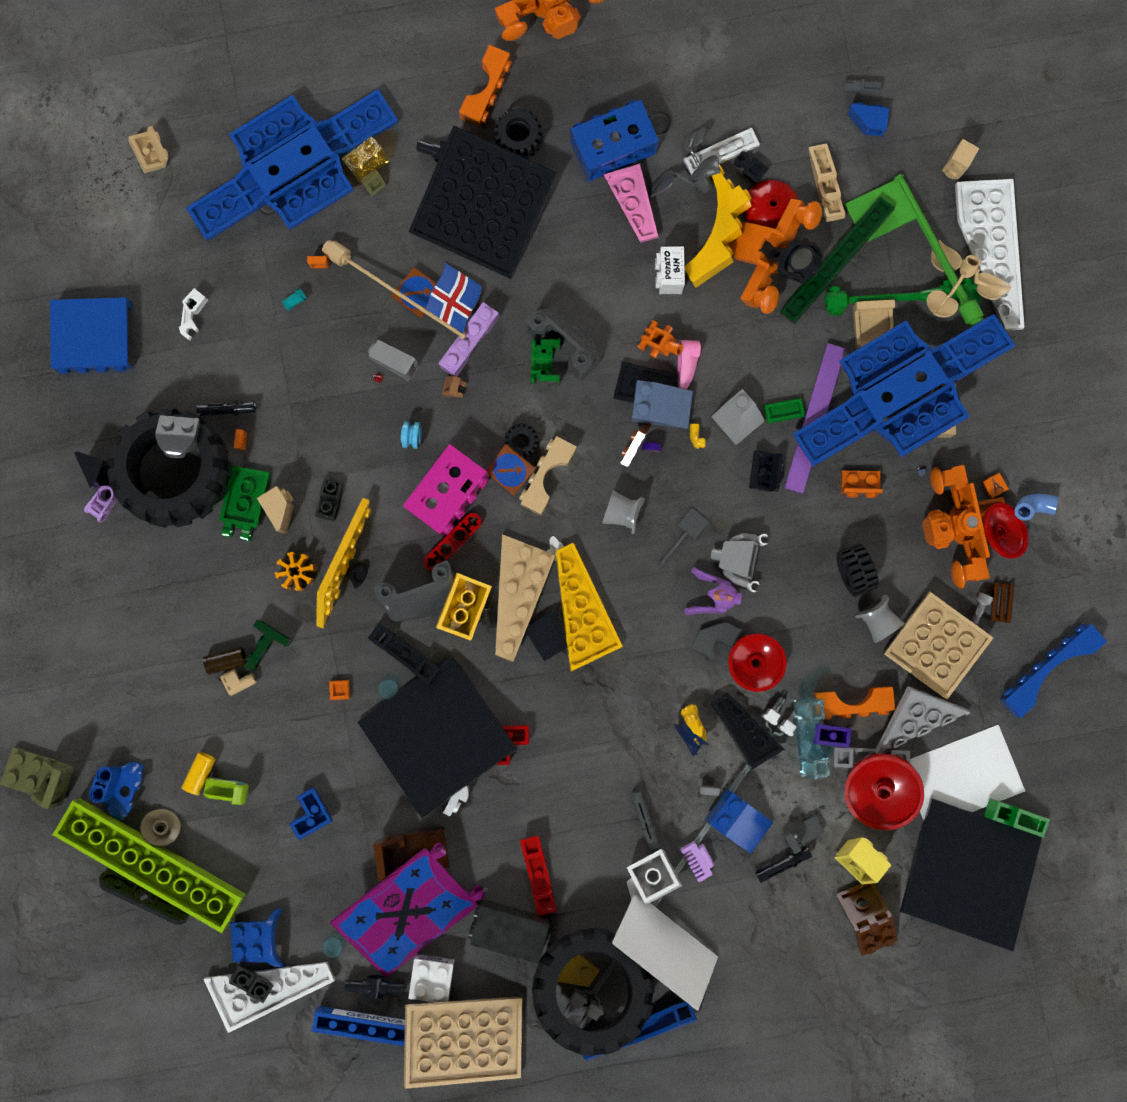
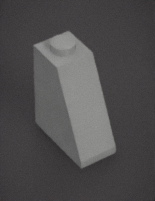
[368,340,419,382]

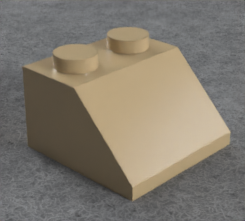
[257,486,294,534]

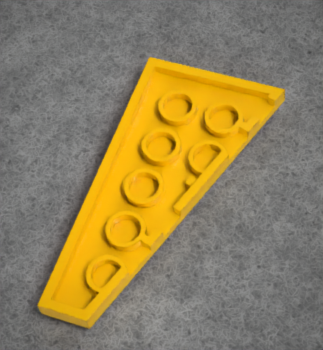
[555,543,623,672]

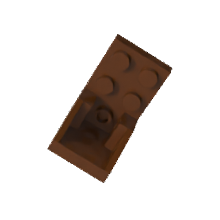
[373,828,450,883]

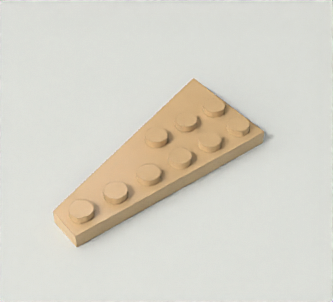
[495,534,556,662]

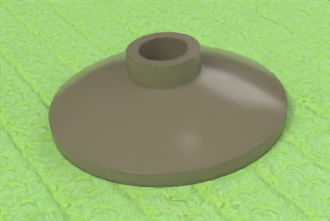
[140,809,181,846]

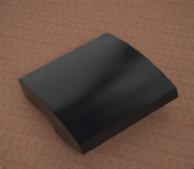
[526,608,567,662]

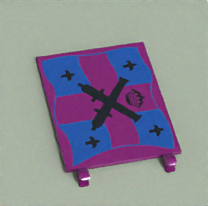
[330,843,485,978]

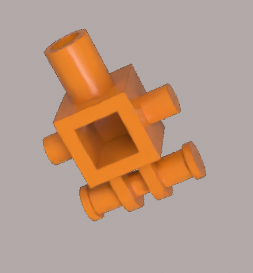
[637,320,683,358]

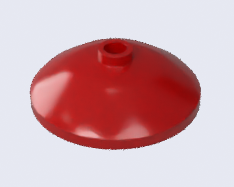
[743,180,798,229]
[983,502,1028,559]
[728,634,787,692]

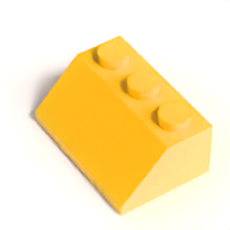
[436,573,492,641]

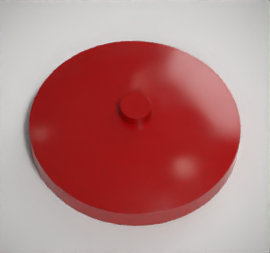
[844,754,924,830]

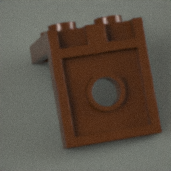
[836,883,898,956]

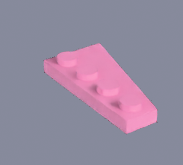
[603,164,659,243]

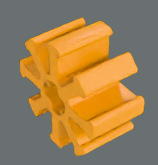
[275,552,317,591]

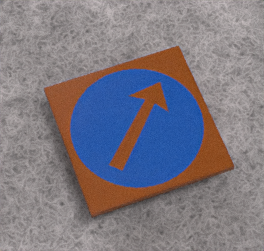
[391,267,436,319]
[486,444,535,496]

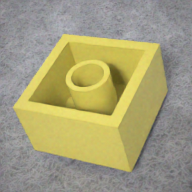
[834,837,891,884]

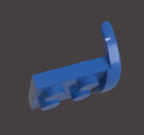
[230,908,285,967]

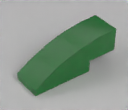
[984,798,1050,838]

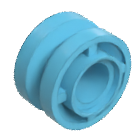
[401,421,422,449]

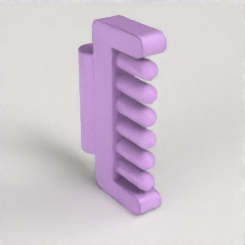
[680,841,715,882]

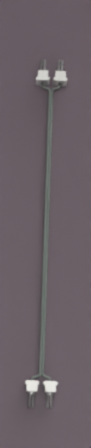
[564,697,801,1029]

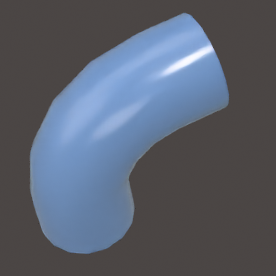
[1014,494,1059,521]

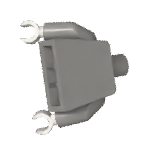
[711,533,768,592]

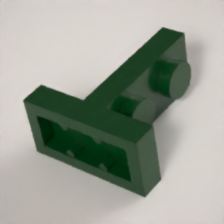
[245,619,293,671]

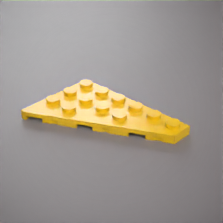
[316,498,372,629]

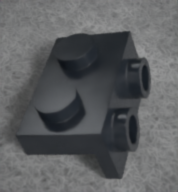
[749,450,783,492]

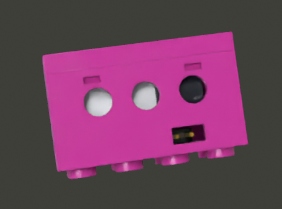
[403,444,489,536]

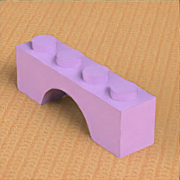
[438,302,500,377]

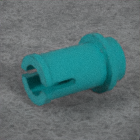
[281,289,307,311]

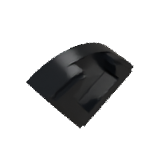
[347,564,367,589]

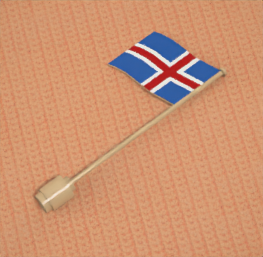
[322,240,482,339]

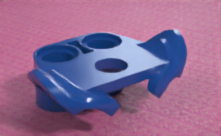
[89,762,144,821]

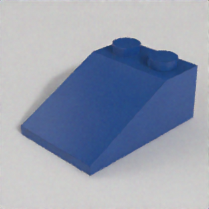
[705,788,773,854]

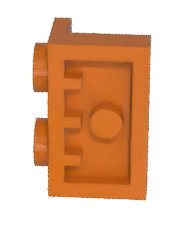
[841,470,883,498]

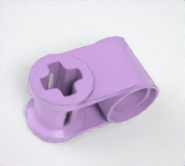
[84,486,118,523]

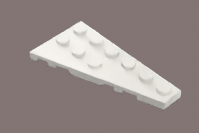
[204,961,336,1033]

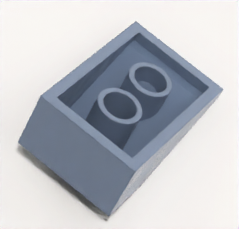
[631,380,693,429]

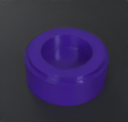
[642,442,662,453]

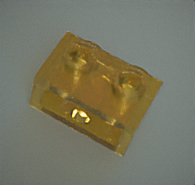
[342,136,390,183]

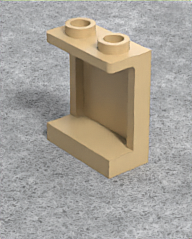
[853,300,895,350]

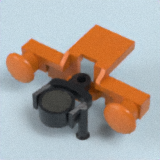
[728,198,823,314]

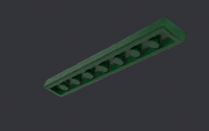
[780,197,895,324]

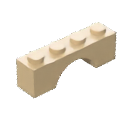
[519,436,577,516]

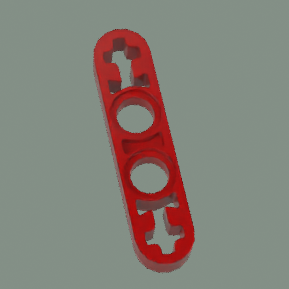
[424,513,482,571]

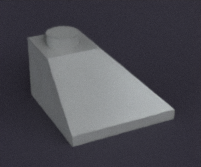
[711,389,765,445]

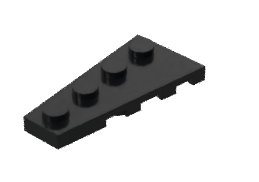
[710,693,785,770]

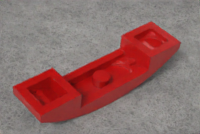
[520,835,557,916]

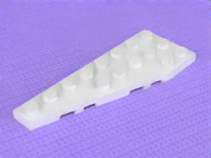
[955,179,1024,330]

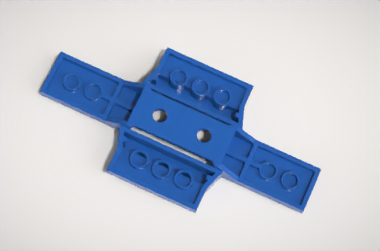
[186,89,399,241]
[793,314,1015,467]

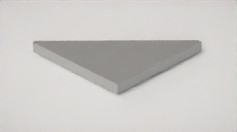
[874,686,971,754]

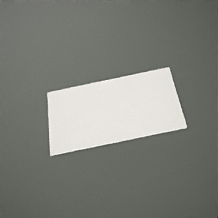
[910,725,1025,820]
[612,891,718,1011]

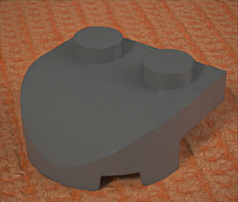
[155,415,200,458]

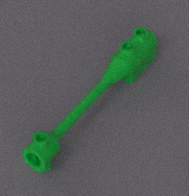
[824,279,981,316]

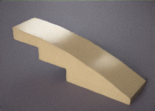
[808,143,845,222]

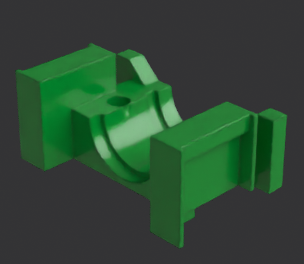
[531,338,560,386]

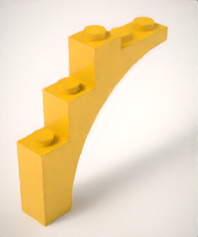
[684,165,752,288]

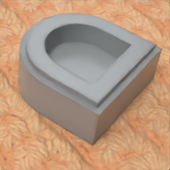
[700,785,720,796]

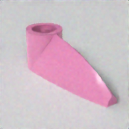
[677,340,701,390]

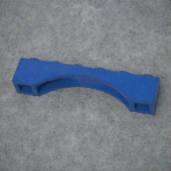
[1000,624,1107,718]
[583,1001,697,1061]

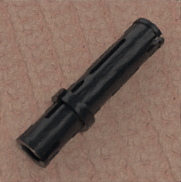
[197,400,256,416]
[755,846,813,883]

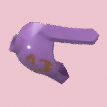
[684,567,742,615]

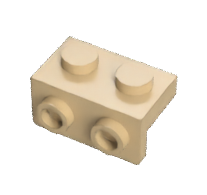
[128,126,169,173]

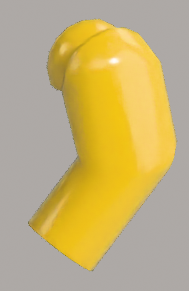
[690,424,706,449]

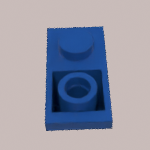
[848,102,889,137]

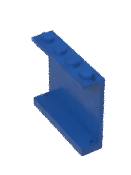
[50,297,133,374]

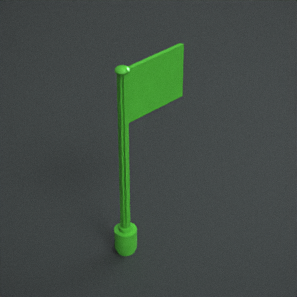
[844,174,984,328]

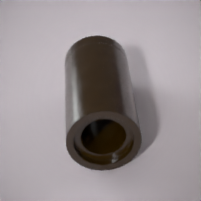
[203,646,247,675]

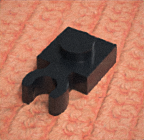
[734,151,769,185]

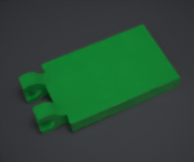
[219,465,271,542]

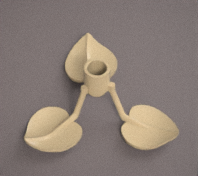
[927,240,1012,318]

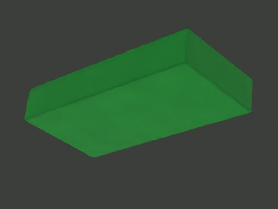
[764,398,805,424]

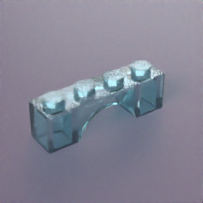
[794,697,830,780]

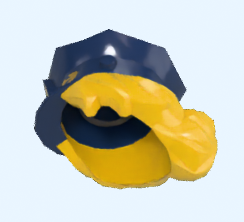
[674,705,709,756]

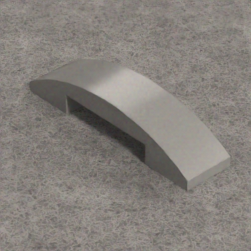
[833,747,910,768]

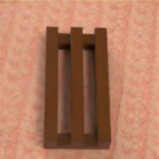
[990,583,1014,623]

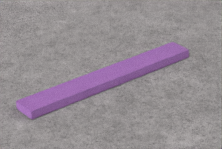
[784,343,846,494]

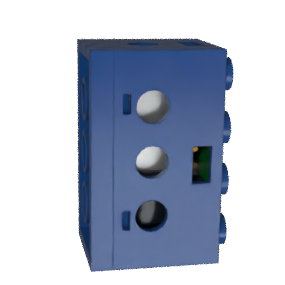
[570,100,659,182]

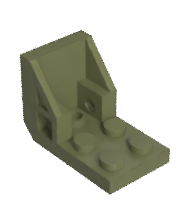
[0,747,74,809]

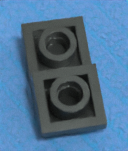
[315,477,343,521]
[229,964,274,1003]

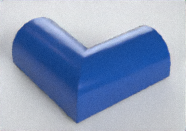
[289,787,333,841]

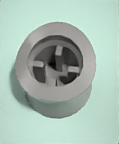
[602,490,645,534]
[855,594,905,643]

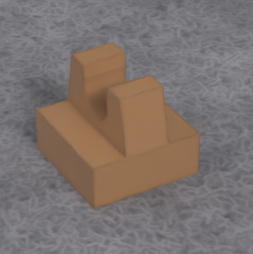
[441,376,466,398]

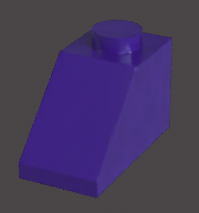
[813,724,851,748]

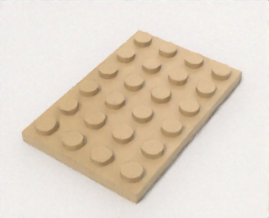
[404,996,522,1089]

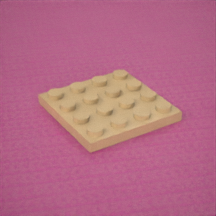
[883,592,993,700]

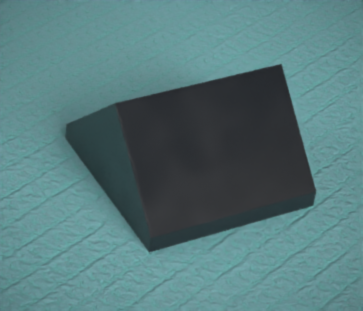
[74,451,111,490]

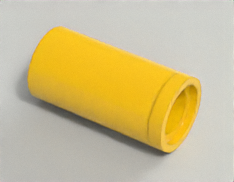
[181,752,216,795]

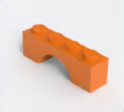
[459,45,512,128]
[812,686,895,720]

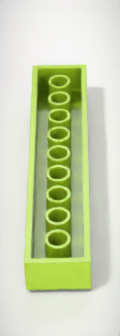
[52,798,247,933]

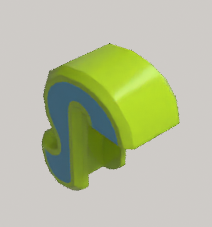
[203,777,249,805]

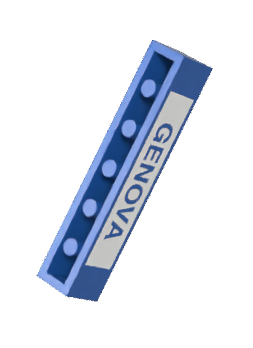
[312,1006,405,1046]

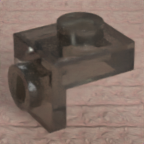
[481,607,498,630]

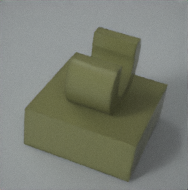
[360,169,386,196]

